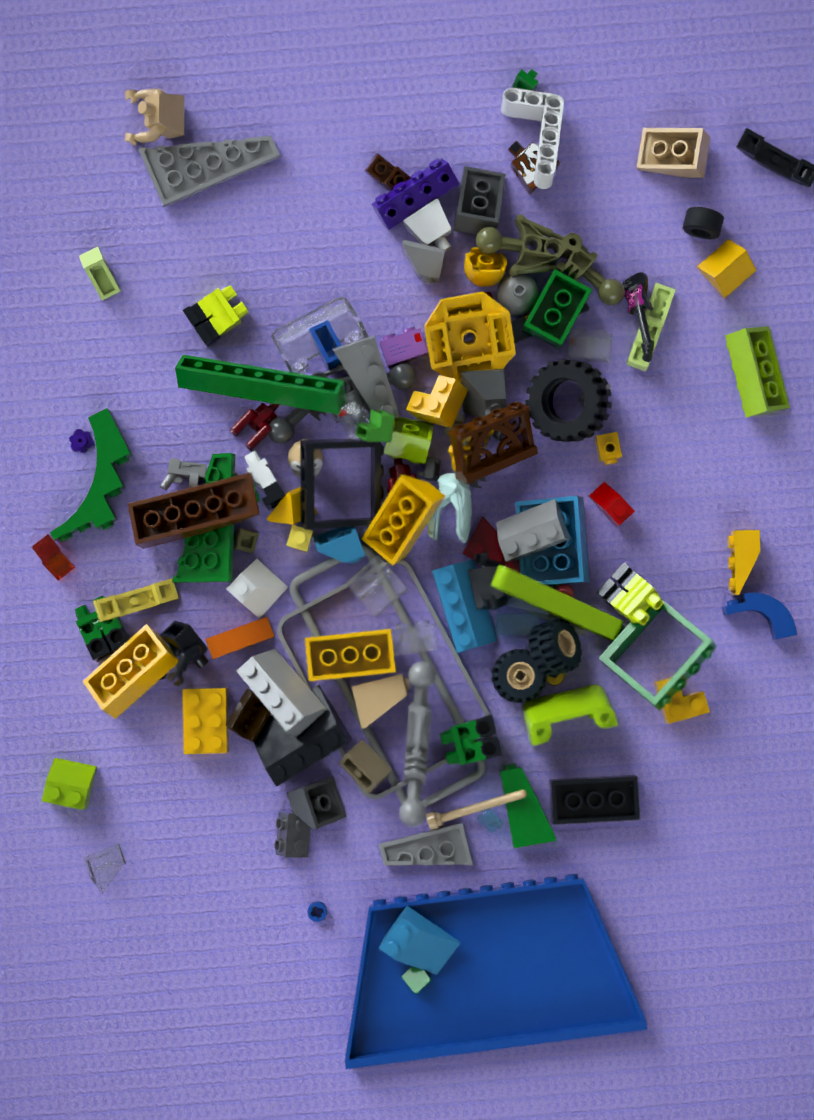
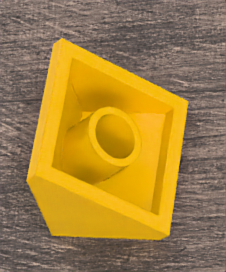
[697,239,756,299]

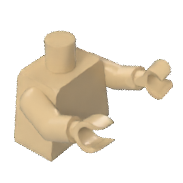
[125,89,184,146]

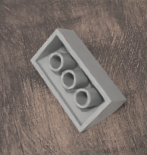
[237,649,327,738]

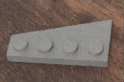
[333,335,400,419]
[379,822,473,865]

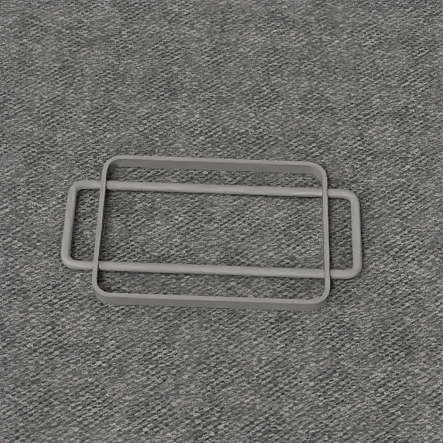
[277,544,492,808]

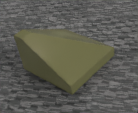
[233,528,259,554]

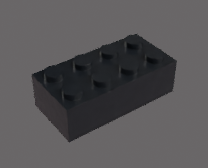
[549,775,640,825]

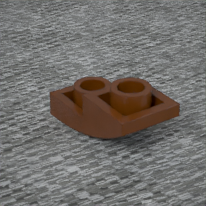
[364,154,411,191]

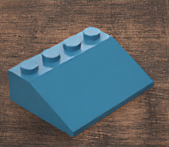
[515,496,590,585]

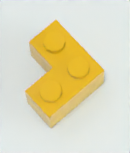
[406,375,468,428]
[653,677,710,724]

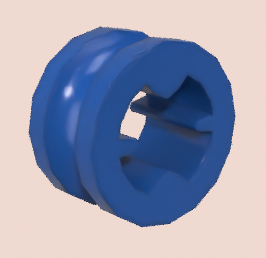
[307,901,327,922]

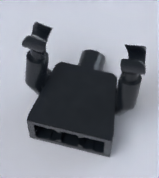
[468,553,517,610]
[160,621,208,686]

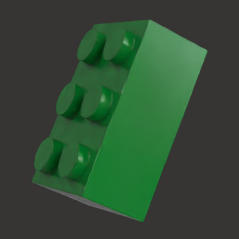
[522,269,592,350]

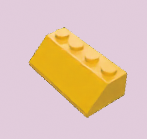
[361,475,445,566]

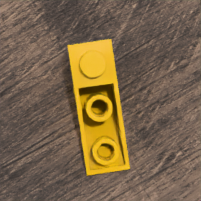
[727,530,761,595]

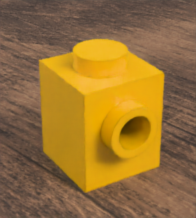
[594,432,622,465]

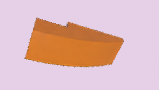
[205,617,275,659]

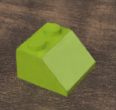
[384,416,434,464]
[41,757,97,810]

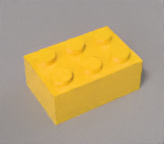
[183,688,229,754]

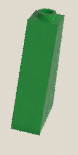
[499,763,556,848]

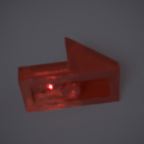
[32,534,76,581]

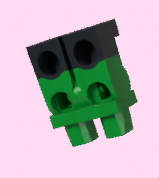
[75,596,131,661]
[440,714,503,765]

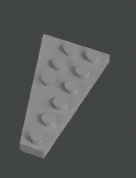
[138,136,280,207]

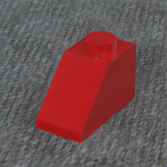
[588,482,635,527]

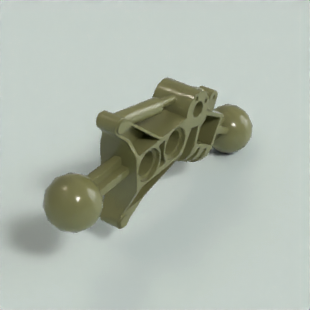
[476,214,625,305]

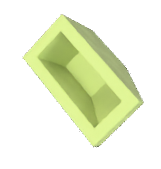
[79,247,121,300]

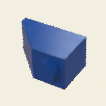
[309,320,342,370]

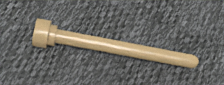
[426,790,527,830]

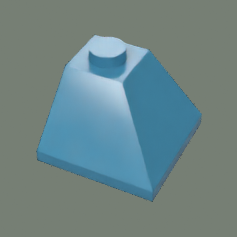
[313,527,365,563]

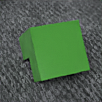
[356,410,394,442]

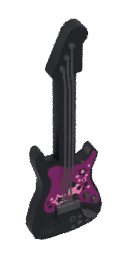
[622,272,654,362]

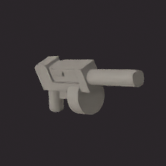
[160,458,238,491]

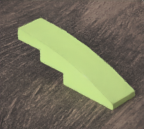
[626,283,675,372]

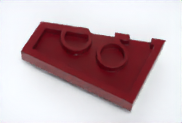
[462,516,520,573]

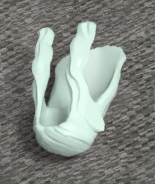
[428,473,472,543]

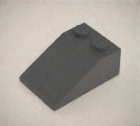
[453,166,506,235]

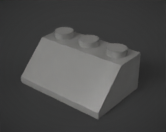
[496,499,571,562]

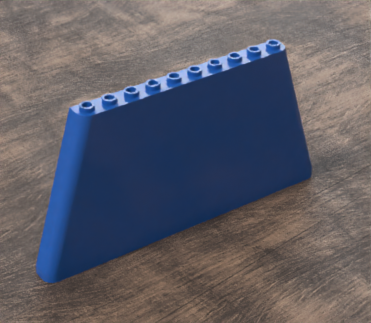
[345,874,648,1069]

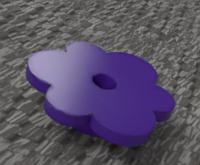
[69,429,94,453]

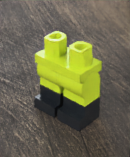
[182,285,249,347]
[596,562,664,625]

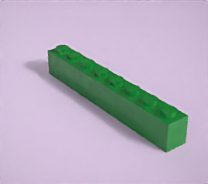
[175,355,346,415]

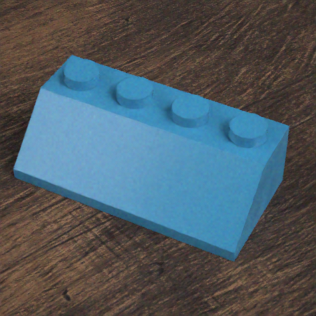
[432,559,497,653]

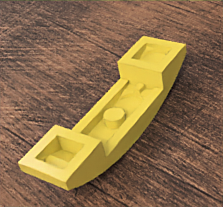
[93,578,179,622]

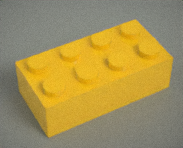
[82,624,178,719]
[305,629,396,681]

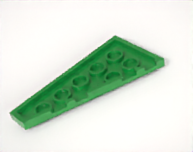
[172,453,236,583]

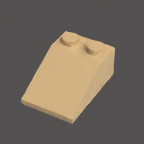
[636,128,711,178]

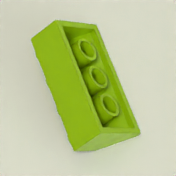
[725,326,790,418]

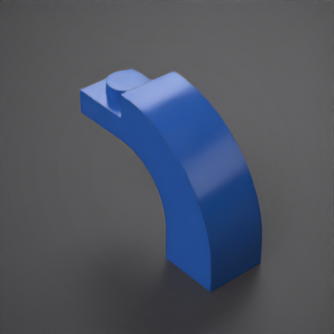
[722,593,798,640]

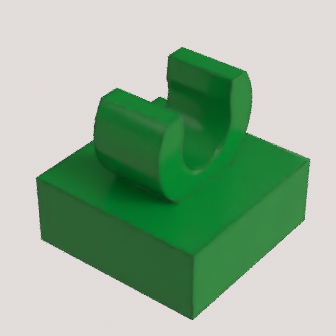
[512,68,539,91]

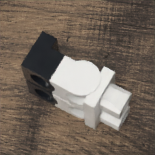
[244,451,285,511]

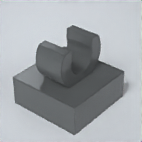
[417,457,441,481]

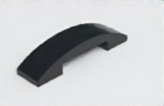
[736,128,814,188]

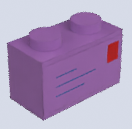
[380,327,428,369]

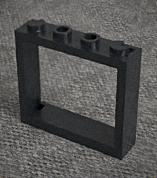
[300,438,384,529]

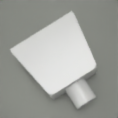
[403,199,451,252]

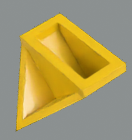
[266,487,318,525]

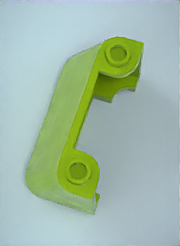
[522,685,618,746]

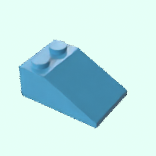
[379,906,460,975]

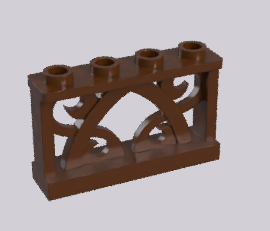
[448,402,538,484]

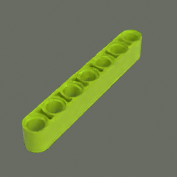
[490,565,624,641]

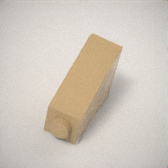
[352,674,410,729]

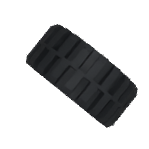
[525,359,612,442]

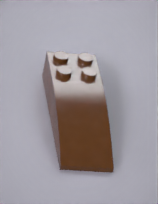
[128,472,260,549]

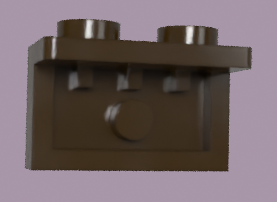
[225,689,271,742]

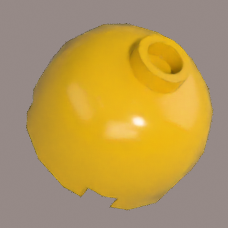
[464,247,507,287]

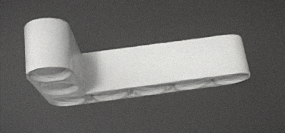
[501,88,564,189]

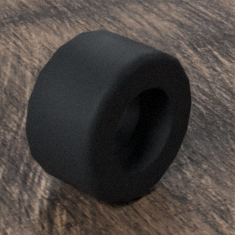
[682,207,724,240]

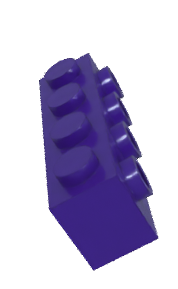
[371,158,460,230]

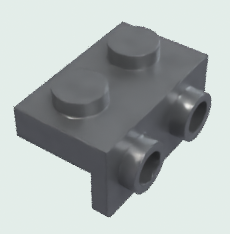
[274,812,310,857]

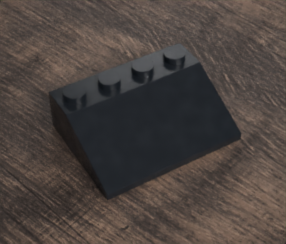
[254,685,353,787]

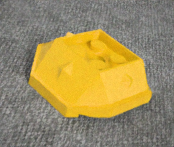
[424,292,516,383]

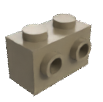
[339,739,393,794]

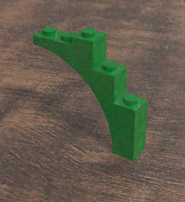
[50,408,133,542]

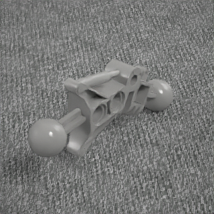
[399,662,436,827]

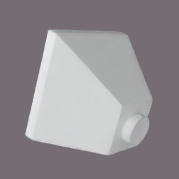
[227,559,288,619]

